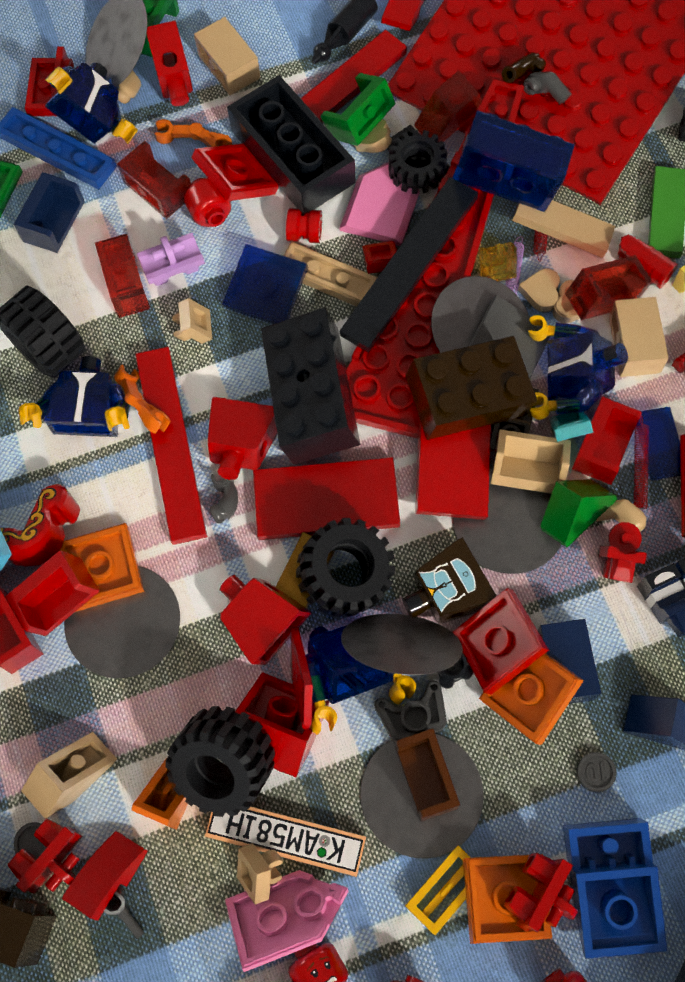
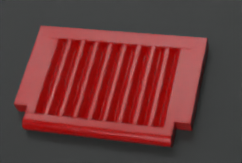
[290,628,313,730]

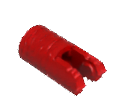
[617,234,678,289]

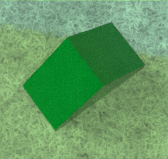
[540,479,617,548]

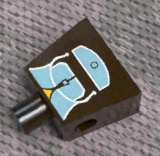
[402,537,497,624]

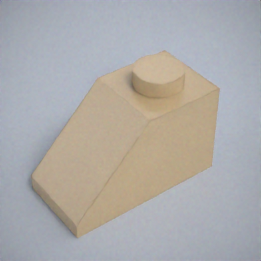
[21,732,117,819]

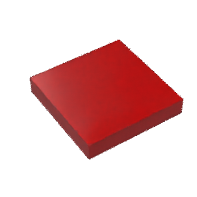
[191,144,279,201]
[452,588,549,695]

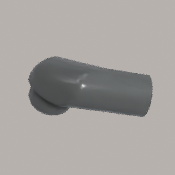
[523,71,572,105]

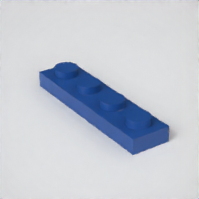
[0,107,117,190]

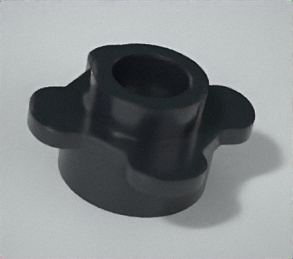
[437,652,473,689]

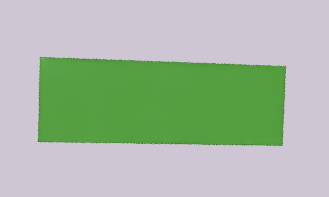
[648,166,685,259]

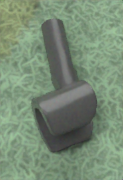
[104,885,144,939]

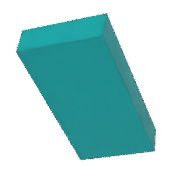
[549,409,594,442]

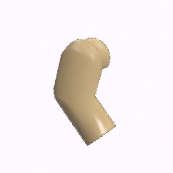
[114,70,141,104]
[596,499,647,532]

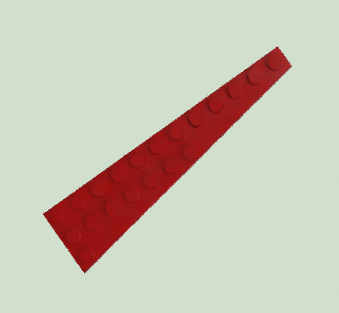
[346,79,524,439]

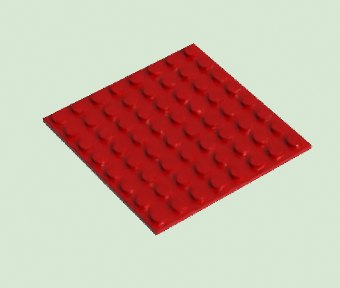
[388,0,685,205]

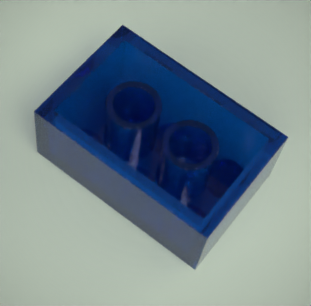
[452,110,575,212]

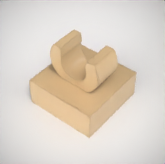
[172,298,212,344]
[237,843,283,905]

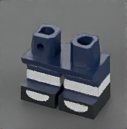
[637,558,685,637]

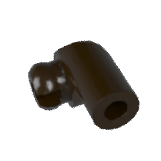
[502,52,546,83]

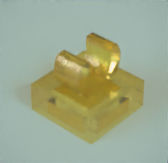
[479,242,517,281]

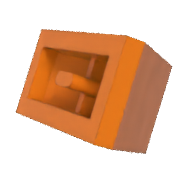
[131,758,188,830]

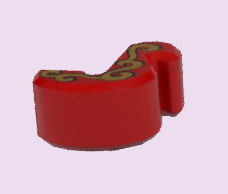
[0,484,80,567]

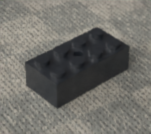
[227,75,356,216]
[261,307,361,465]

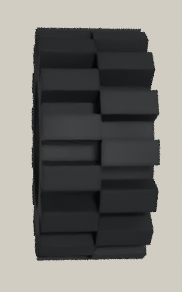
[389,130,448,194]

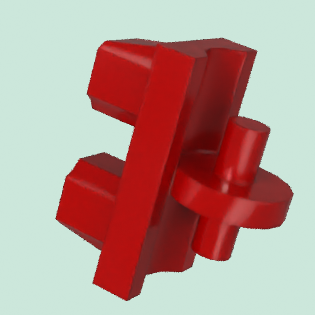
[598,522,647,583]
[8,819,83,894]
[503,853,578,932]

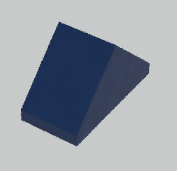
[622,694,685,750]

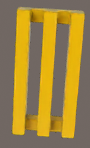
[405,845,471,935]

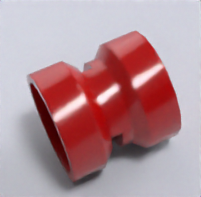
[286,208,322,244]

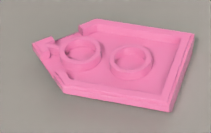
[339,162,420,246]
[225,870,348,972]

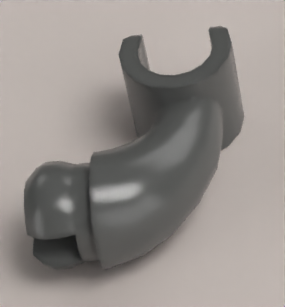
[209,474,238,523]

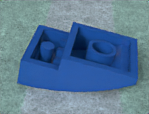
[563,818,668,959]

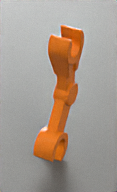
[155,119,232,147]
[114,364,171,434]

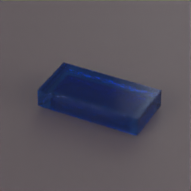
[636,407,681,480]

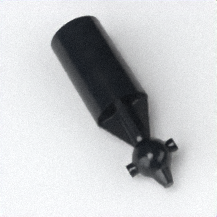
[311,0,378,64]

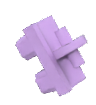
[136,233,205,286]

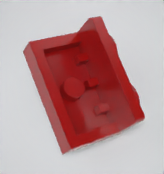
[25,46,74,116]

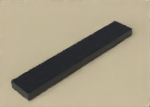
[339,177,478,353]

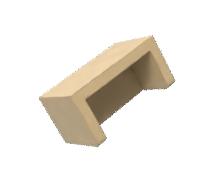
[194,17,260,95]
[609,297,669,377]
[491,429,571,494]

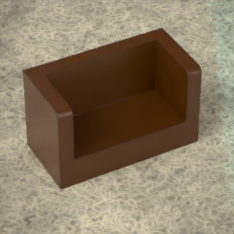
[395,728,460,822]

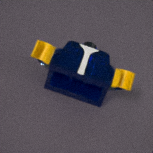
[45,63,138,144]
[528,315,628,420]
[18,356,131,437]
[305,625,416,735]

